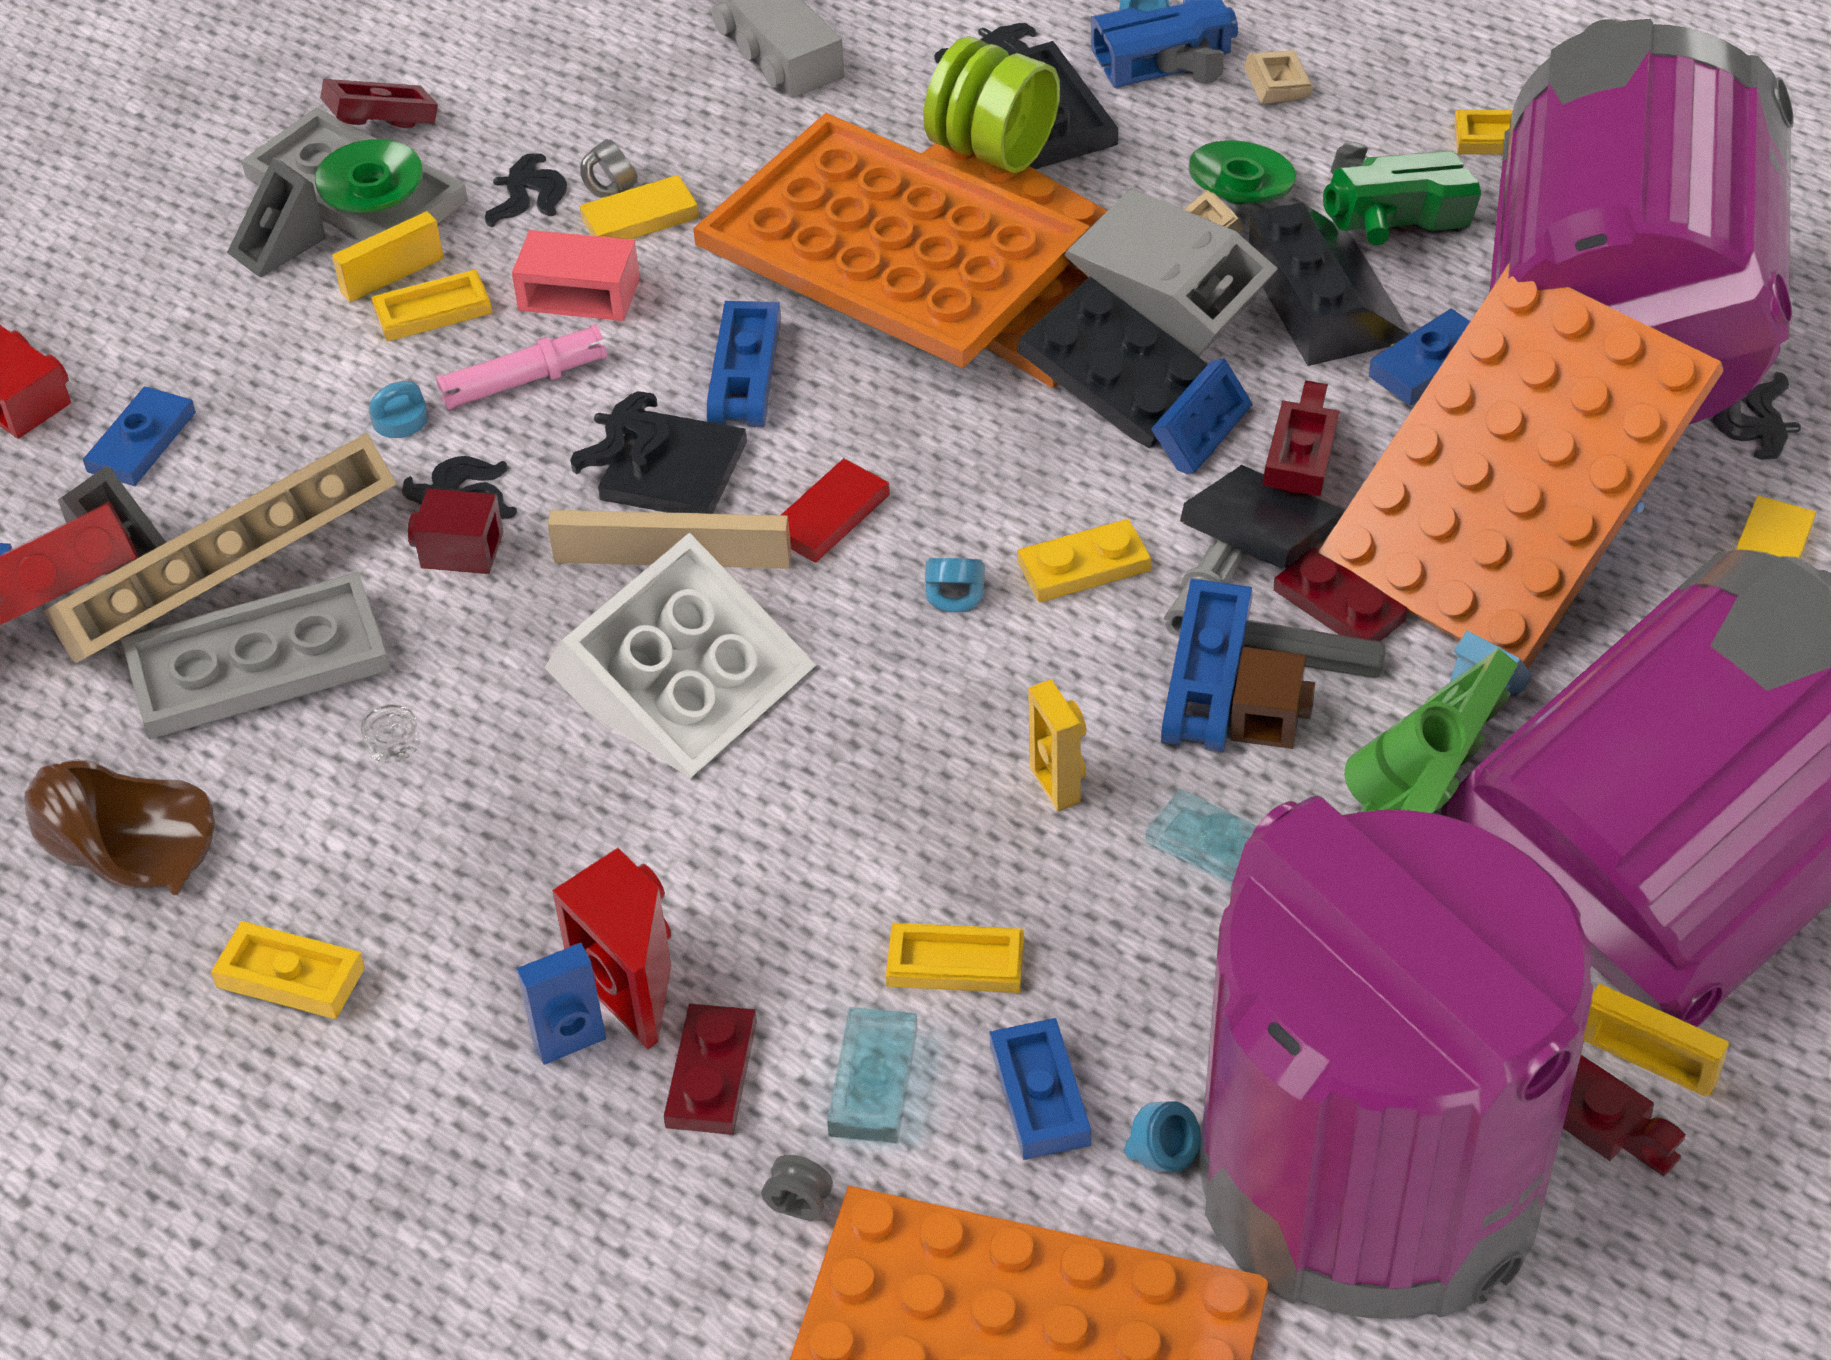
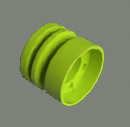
[923,36,1060,174]

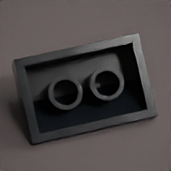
[1249,202,1411,366]

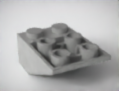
[1064,188,1278,357]

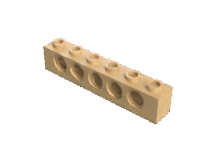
[43,433,397,663]

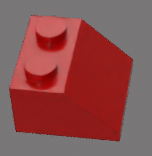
[552,848,672,1050]

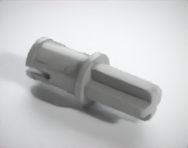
[1164,540,1243,637]

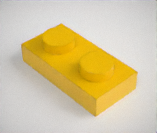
[1017,518,1151,603]
[1028,679,1087,811]
[211,921,365,1019]

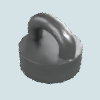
[580,139,638,197]

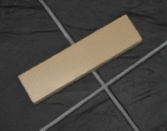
[547,510,792,569]

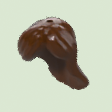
[24,759,215,895]

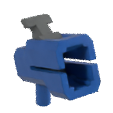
[1091,0,1238,88]

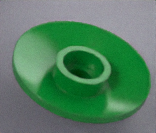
[315,139,423,213]
[1188,140,1296,205]

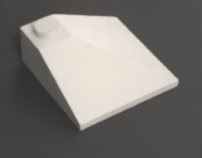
[544,533,816,779]

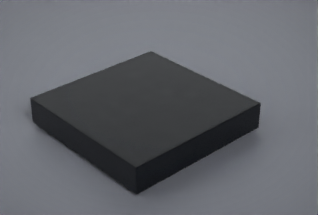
[598,410,747,514]
[1180,465,1344,569]

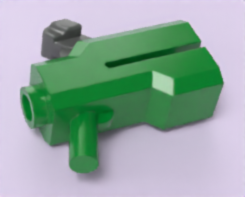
[1323,142,1482,245]

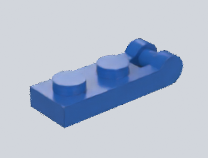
[707,301,781,427]
[1161,578,1252,753]

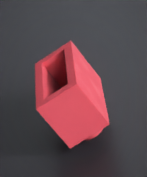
[512,230,640,321]

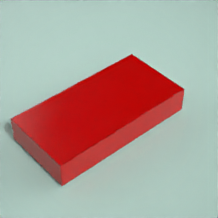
[780,458,890,563]

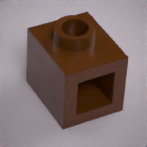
[1230,647,1315,749]

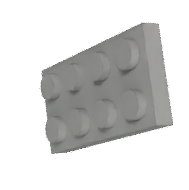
[241,107,468,241]
[121,571,390,740]

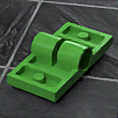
[1344,648,1518,813]

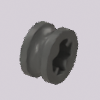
[761,1155,833,1222]

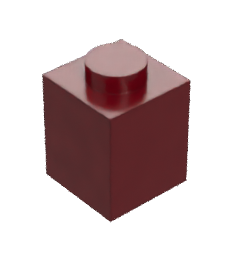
[408,488,504,574]

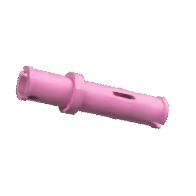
[435,324,607,411]

